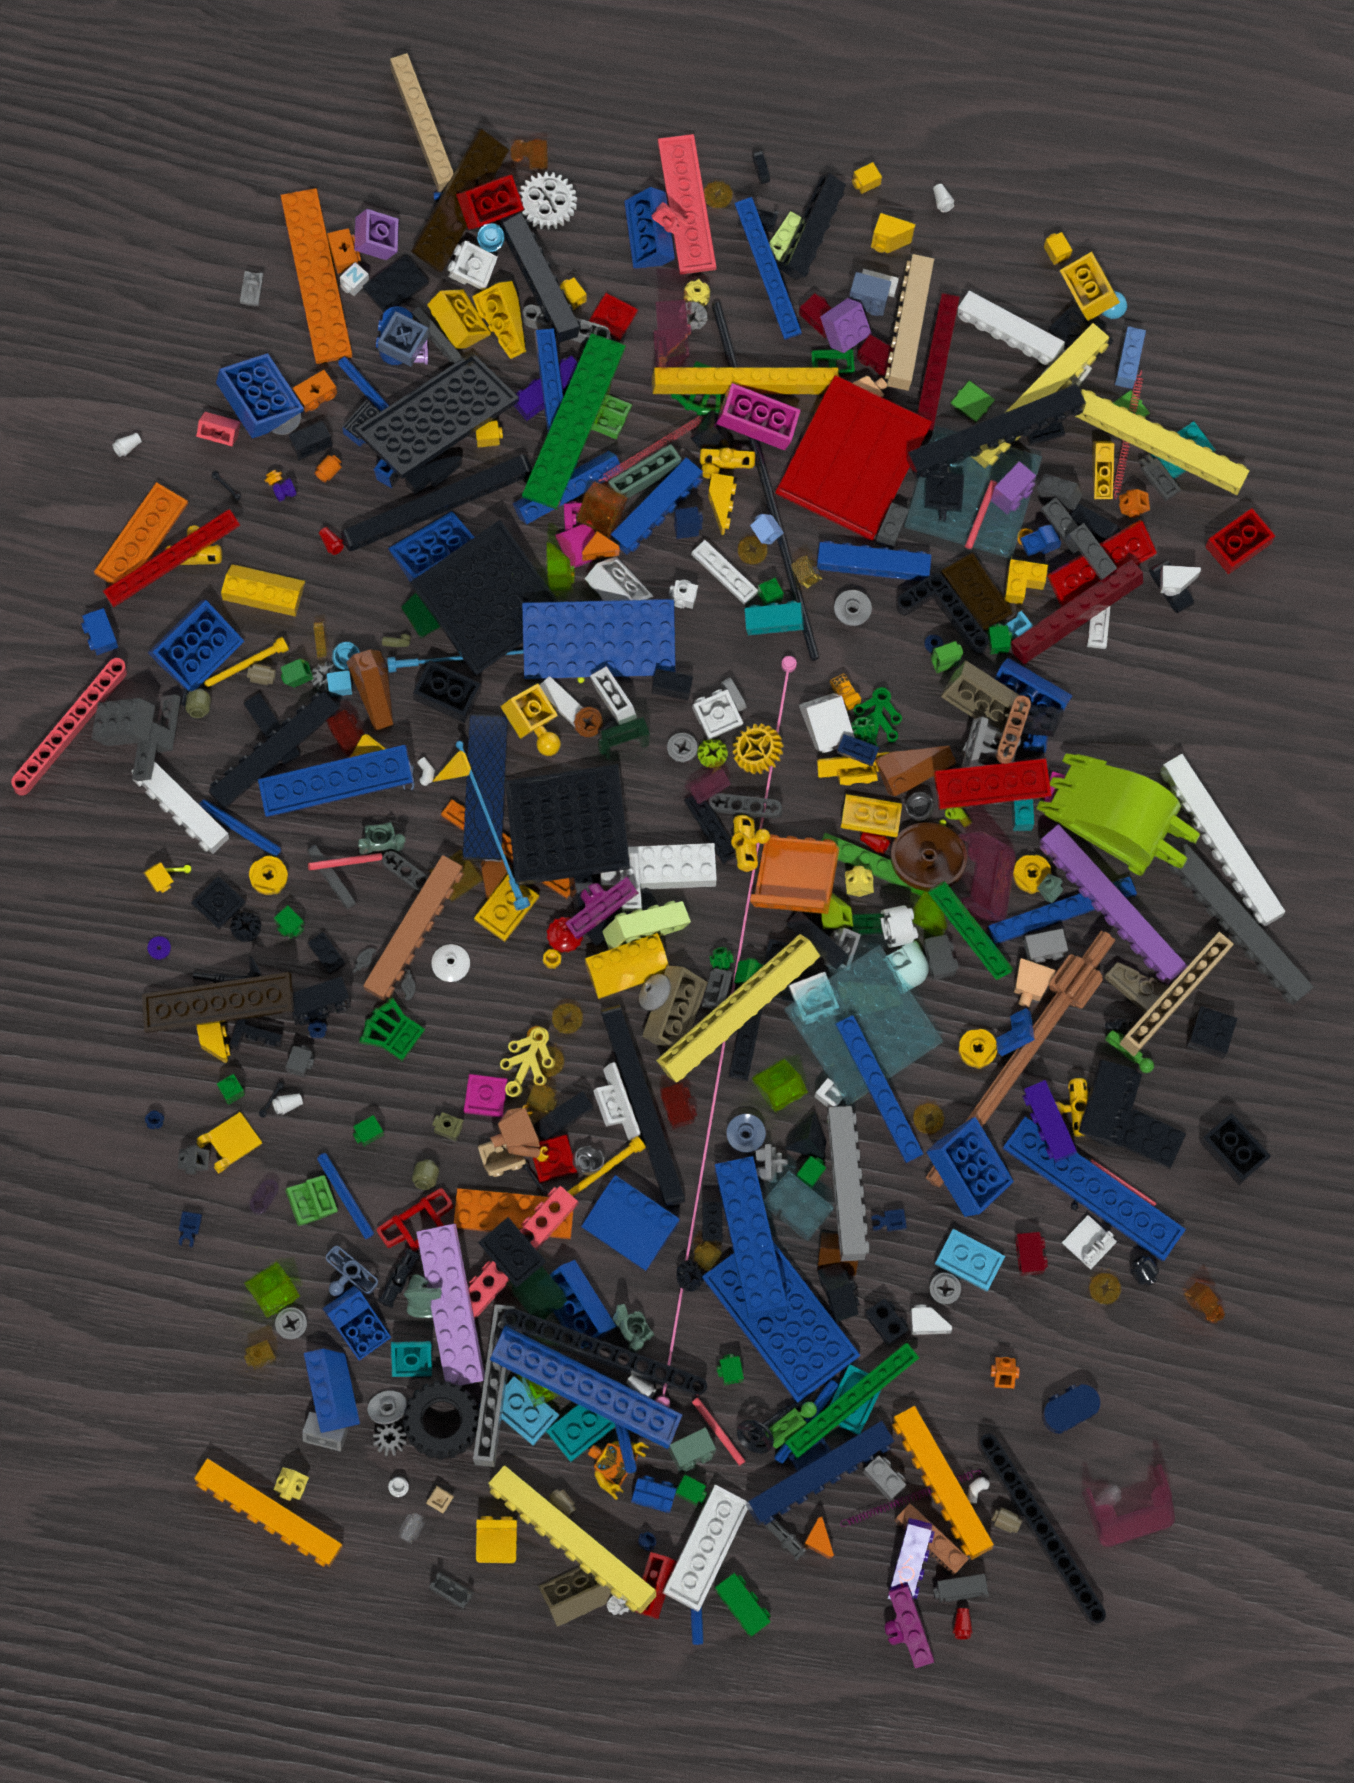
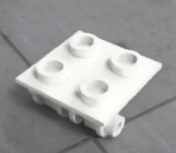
[1062,1215,1117,1270]

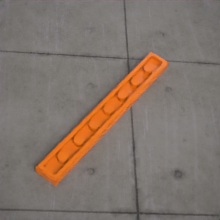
[441,799,570,899]

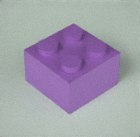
[354,209,399,260]
[820,298,871,353]
[991,462,1036,515]

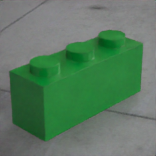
[714,1573,771,1638]

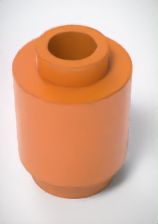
[314,455,342,483]

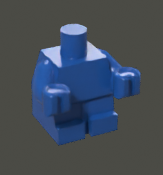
[1023,734,1048,753]

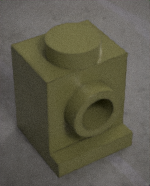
[432,1112,464,1142]

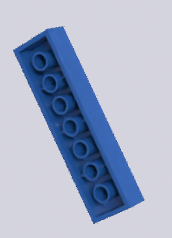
[715,1156,787,1320]

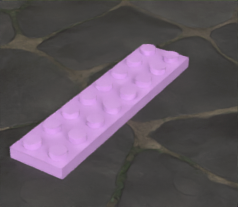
[417,1224,485,1385]

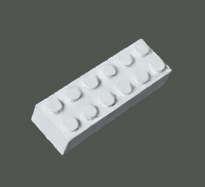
[600,843,716,891]

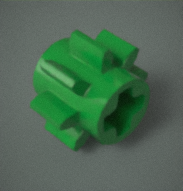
[851,717,875,741]
[709,947,734,970]

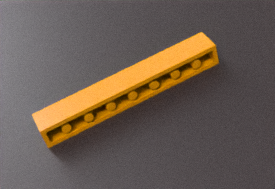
[892,1406,994,1560]
[194,1458,343,1567]

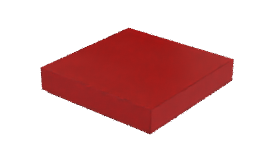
[589,293,638,341]
[532,1134,577,1183]

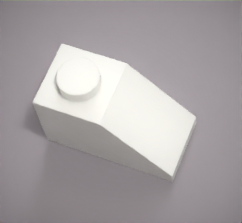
[1160,566,1201,596]
[910,1305,952,1335]

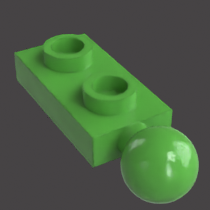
[1105,1030,1154,1073]
[765,1402,817,1449]

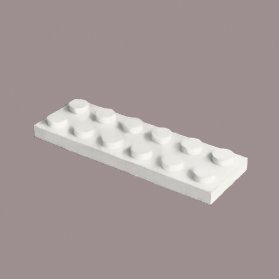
[662,1485,748,1612]

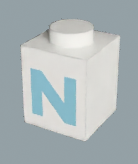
[340,263,369,296]

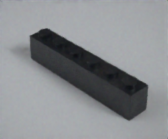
[779,173,847,280]

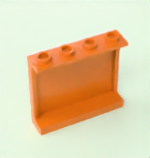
[750,834,840,914]

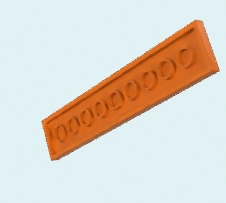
[281,188,352,364]

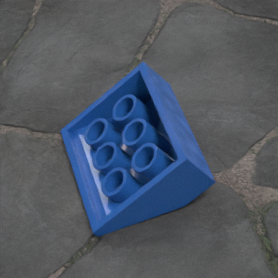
[216,353,304,438]
[388,512,474,582]
[148,600,244,692]
[926,1117,1014,1217]
[581,1175,680,1271]

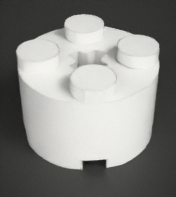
[881,905,918,948]

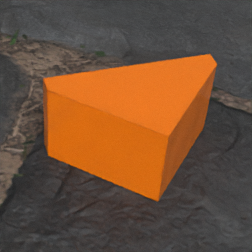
[582,531,620,561]
[804,1517,834,1559]

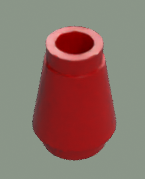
[319,527,344,555]
[860,832,890,854]
[953,1608,973,1640]

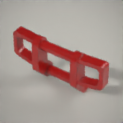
[376,1188,453,1252]

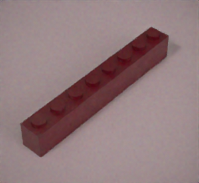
[917,293,960,439]
[1011,560,1143,665]

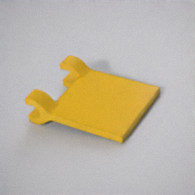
[196,1112,262,1174]

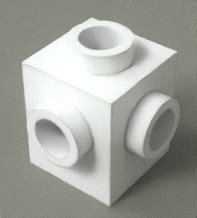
[668,580,698,609]

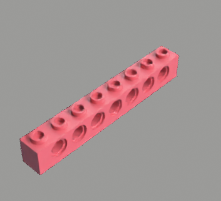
[468,1186,579,1321]

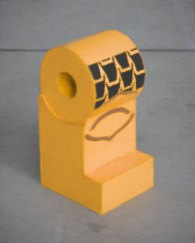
[830,673,861,711]

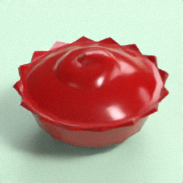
[546,917,584,953]

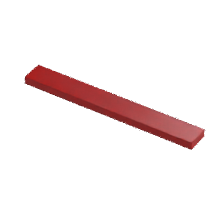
[103,509,241,608]

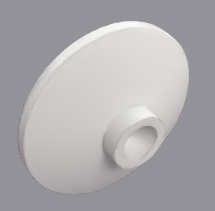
[432,944,470,982]

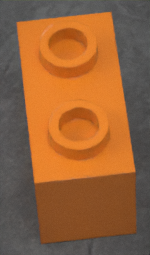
[327,228,361,274]
[293,370,337,413]

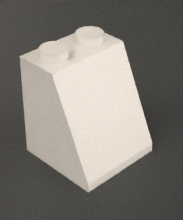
[799,693,855,753]

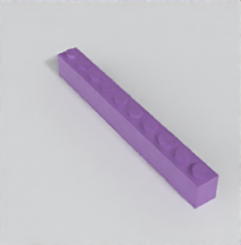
[1039,824,1188,985]

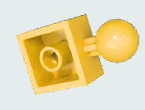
[500,684,561,756]

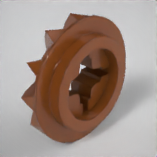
[573,707,603,737]

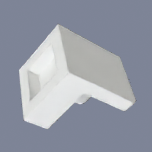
[815,1078,844,1108]

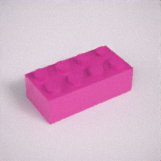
[716,383,800,451]

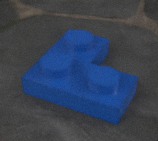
[996,1008,1035,1056]

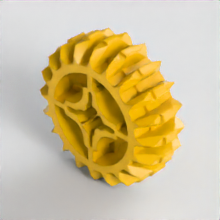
[733,723,784,774]

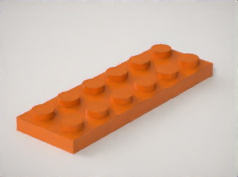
[94,482,188,585]
[454,1188,573,1239]

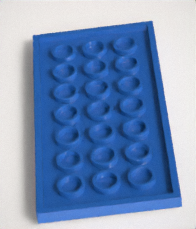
[522,599,675,679]
[702,1240,861,1403]

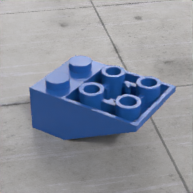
[322,1286,391,1361]

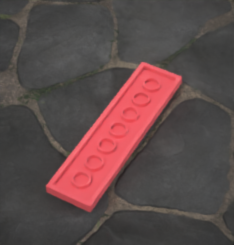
[658,134,716,275]

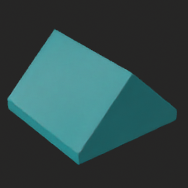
[391,1341,432,1377]

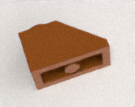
[481,859,511,900]

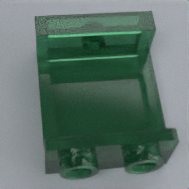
[598,717,650,760]
[506,1267,567,1320]

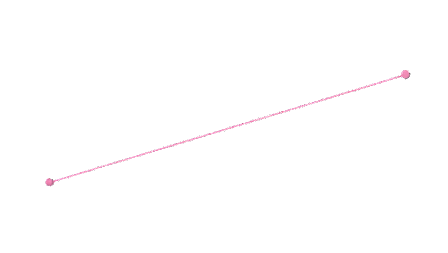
[655,656,797,1408]

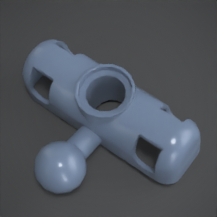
[326,1246,378,1297]

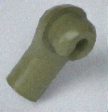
[382,634,411,647]

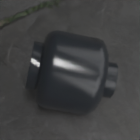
[1130,1256,1159,1286]

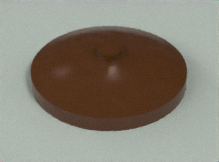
[890,823,967,891]

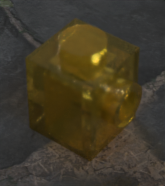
[791,555,823,588]
[527,1085,558,1114]
[693,1241,722,1272]
[244,1340,276,1370]

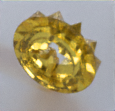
[704,180,732,209]
[738,535,768,565]
[552,1003,583,1034]
[536,1046,564,1077]
[913,1103,945,1134]
[1089,1273,1121,1304]

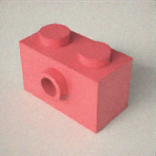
[196,412,241,446]

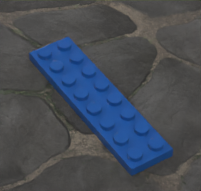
[258,745,414,817]

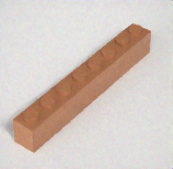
[363,855,464,1001]

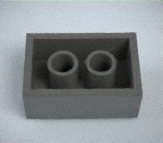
[91,698,155,746]

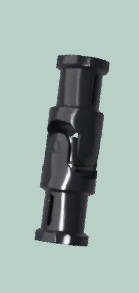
[377,1248,421,1309]

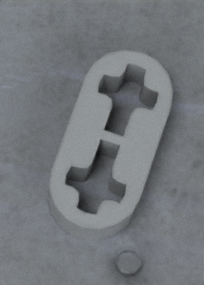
[721,678,747,712]

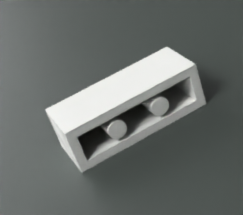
[590,667,637,727]

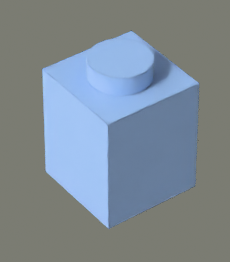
[750,514,783,544]

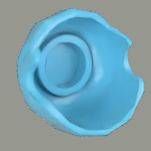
[477,223,505,252]
[1102,291,1127,319]
[332,642,360,670]

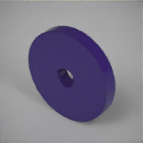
[147,936,171,960]

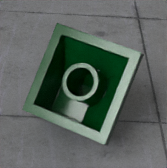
[401,593,441,639]

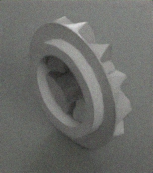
[678,302,708,331]
[311,662,340,692]
[667,733,697,763]
[929,1273,961,1305]
[275,1308,307,1340]

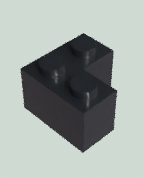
[817,1263,860,1322]

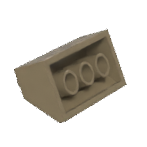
[941,660,1024,732]
[642,966,708,1049]
[538,1552,613,1627]

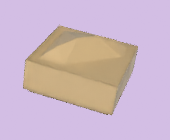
[426,1485,454,1513]

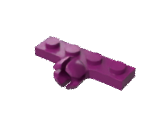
[566,877,639,939]
[884,1585,935,1668]

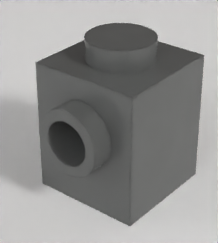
[286,1045,315,1078]

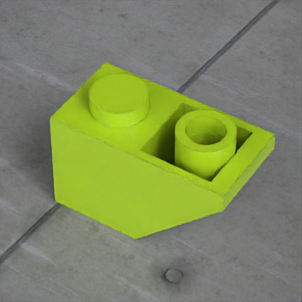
[821,893,853,931]

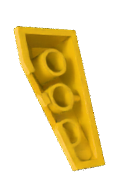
[472,281,526,359]

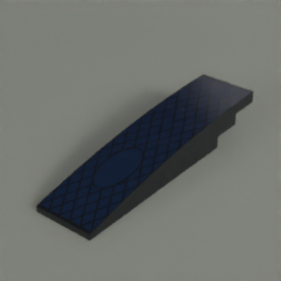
[463,714,508,862]

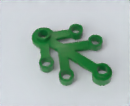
[851,687,902,747]

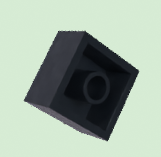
[1187,1006,1238,1059]

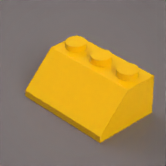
[427,290,491,349]

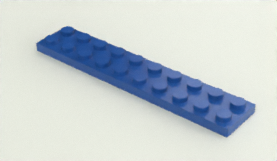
[1002,1117,1186,1262]
[489,1326,682,1449]

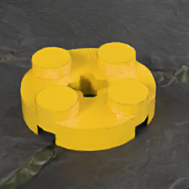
[1013,855,1051,894]
[249,856,288,895]
[958,1029,997,1069]

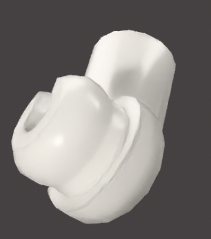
[417,757,435,786]
[968,1477,990,1504]

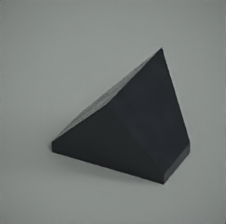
[690,410,734,450]
[785,1111,827,1159]

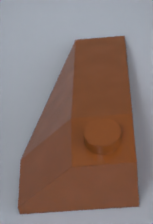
[346,650,393,731]
[875,745,956,797]

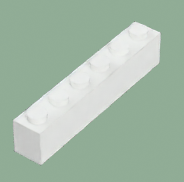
[958,291,1064,366]
[132,761,229,854]

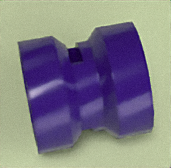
[272,478,297,502]

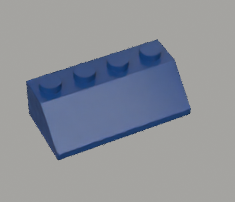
[624,187,675,268]
[994,658,1072,712]
[537,1260,616,1349]
[304,1349,360,1433]

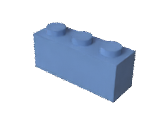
[1115,327,1146,389]

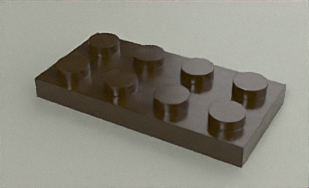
[941,552,1013,632]

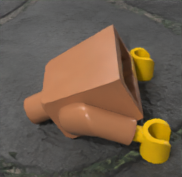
[490,1105,549,1162]

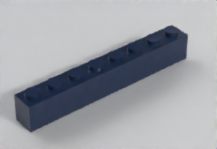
[746,1421,894,1525]

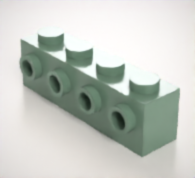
[608,445,681,504]

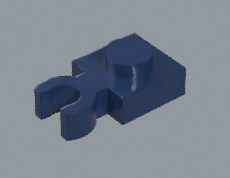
[871,1209,907,1232]
[178,1211,202,1248]

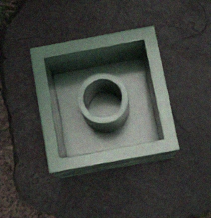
[668,1427,716,1473]

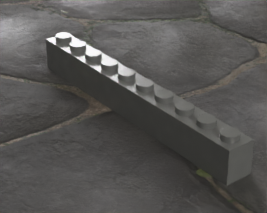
[1167,844,1313,1006]

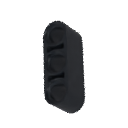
[1069,504,1121,543]
[1149,560,1194,614]

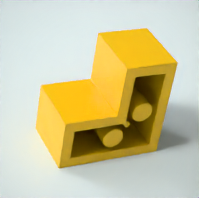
[1004,559,1048,605]

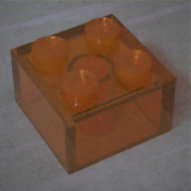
[576,481,628,537]

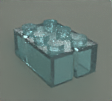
[764,1171,834,1241]

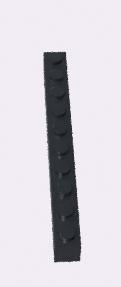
[906,384,1086,478]

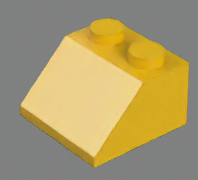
[871,213,915,253]

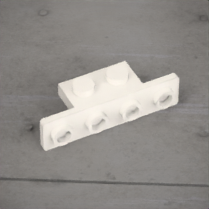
[593,1062,640,1140]

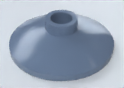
[727,1114,766,1153]

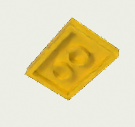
[841,794,902,837]
[474,875,539,942]

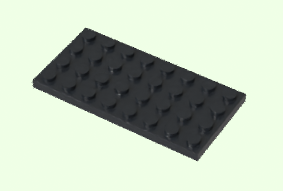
[355,353,519,479]

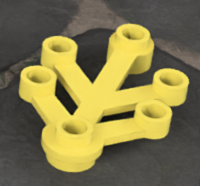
[500,1027,555,1098]

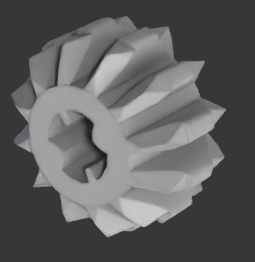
[373,1422,407,1456]

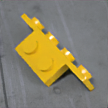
[817,752,889,786]

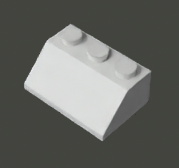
[585,556,653,601]

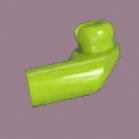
[945,808,972,828]

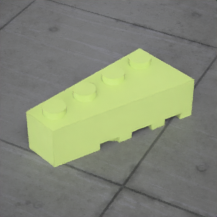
[602,901,691,950]

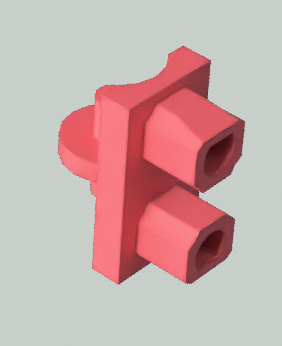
[652,202,689,235]

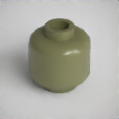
[185,689,211,718]
[412,1159,440,1190]

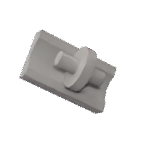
[240,271,263,306]
[756,1144,788,1183]

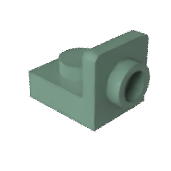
[1037,874,1063,904]

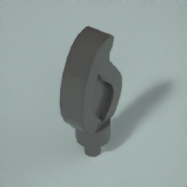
[352,948,376,973]
[401,970,416,1001]

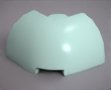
[884,941,929,994]

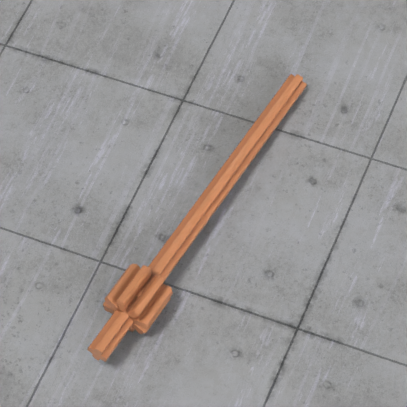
[925,931,1115,1188]

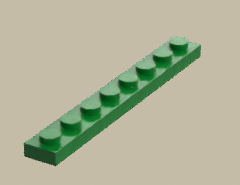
[785,1343,919,1458]

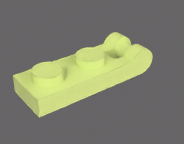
[769,211,801,261]

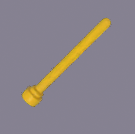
[204,637,289,687]
[567,1136,646,1197]

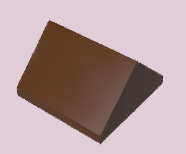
[817,1232,858,1276]

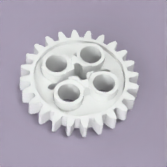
[518,172,577,230]

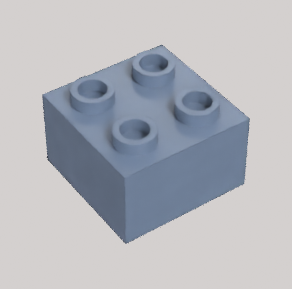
[849,272,892,316]
[378,311,429,367]

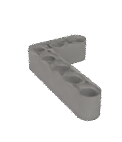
[523,305,610,344]

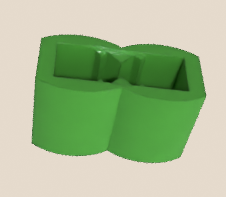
[931,641,963,673]

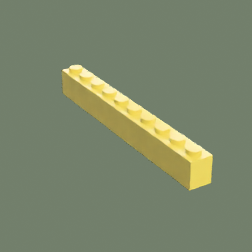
[971,323,1109,468]
[1075,389,1250,495]
[656,934,820,1083]
[489,1465,657,1614]

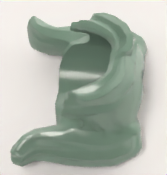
[358,822,406,855]
[404,1274,442,1318]
[613,1304,654,1354]

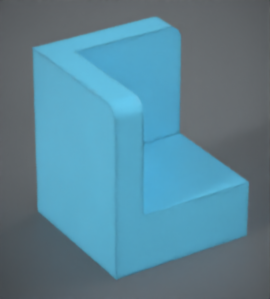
[1005,611,1033,639]
[327,671,352,697]

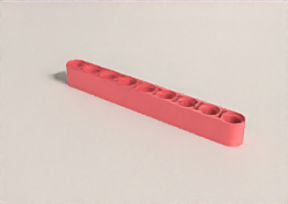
[11,658,127,795]

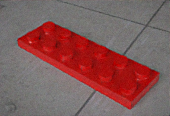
[1047,520,1157,607]
[933,759,1052,810]

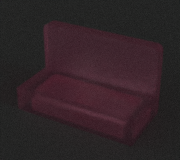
[685,767,731,804]

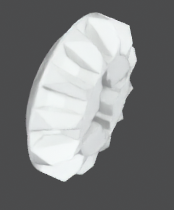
[607,1596,629,1615]

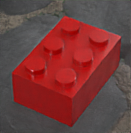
[456,175,524,230]
[1205,508,1275,575]

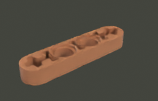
[996,696,1031,764]

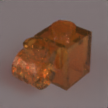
[510,139,548,169]
[1184,1282,1225,1324]

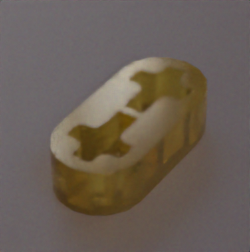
[313,622,327,657]

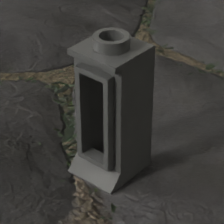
[933,1574,989,1603]

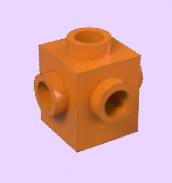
[1119,489,1150,518]
[990,1357,1019,1389]

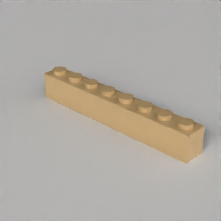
[390,54,454,192]
[885,254,934,391]
[1120,932,1234,1056]

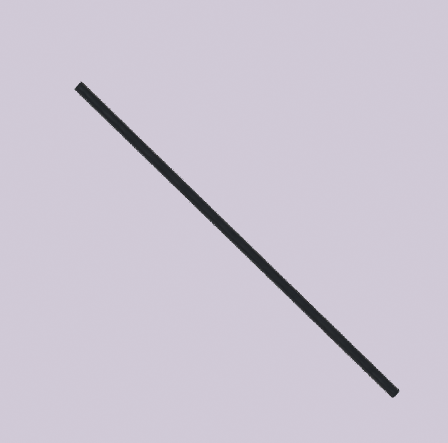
[712,302,819,661]

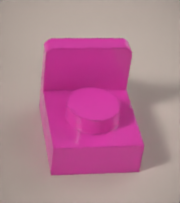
[564,501,583,531]

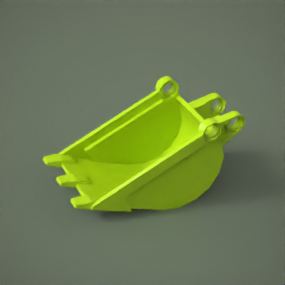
[1036,754,1200,876]

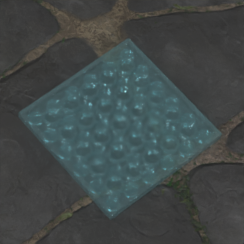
[904,425,1042,559]
[784,945,943,1106]

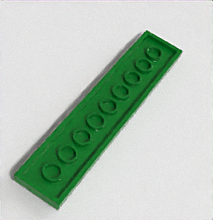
[522,333,626,510]

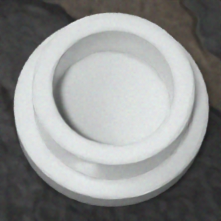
[388,1477,409,1497]

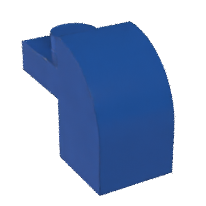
[1020,525,1061,556]

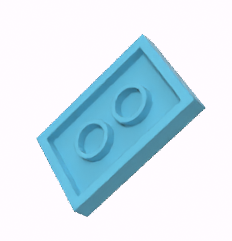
[935,1229,1005,1291]
[502,1377,559,1446]

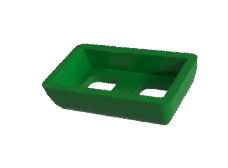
[812,349,855,374]

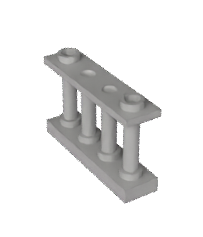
[961,717,1021,805]

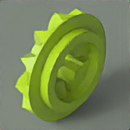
[697,738,728,768]

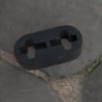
[752,150,770,184]

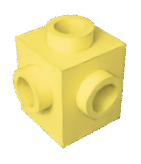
[683,279,710,307]
[845,866,874,897]
[273,1467,309,1501]

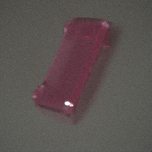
[653,300,691,368]
[959,832,1015,921]
[1082,1464,1175,1547]

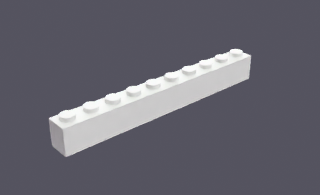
[1161,754,1285,927]

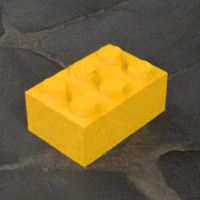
[1060,252,1120,321]

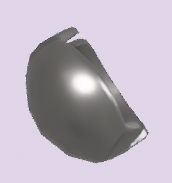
[905,792,934,821]
[572,1146,605,1175]

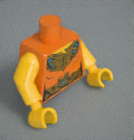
[588,1441,649,1500]

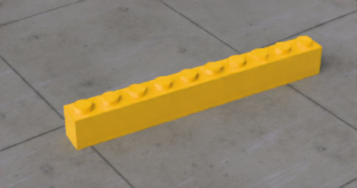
[652,368,839,394]

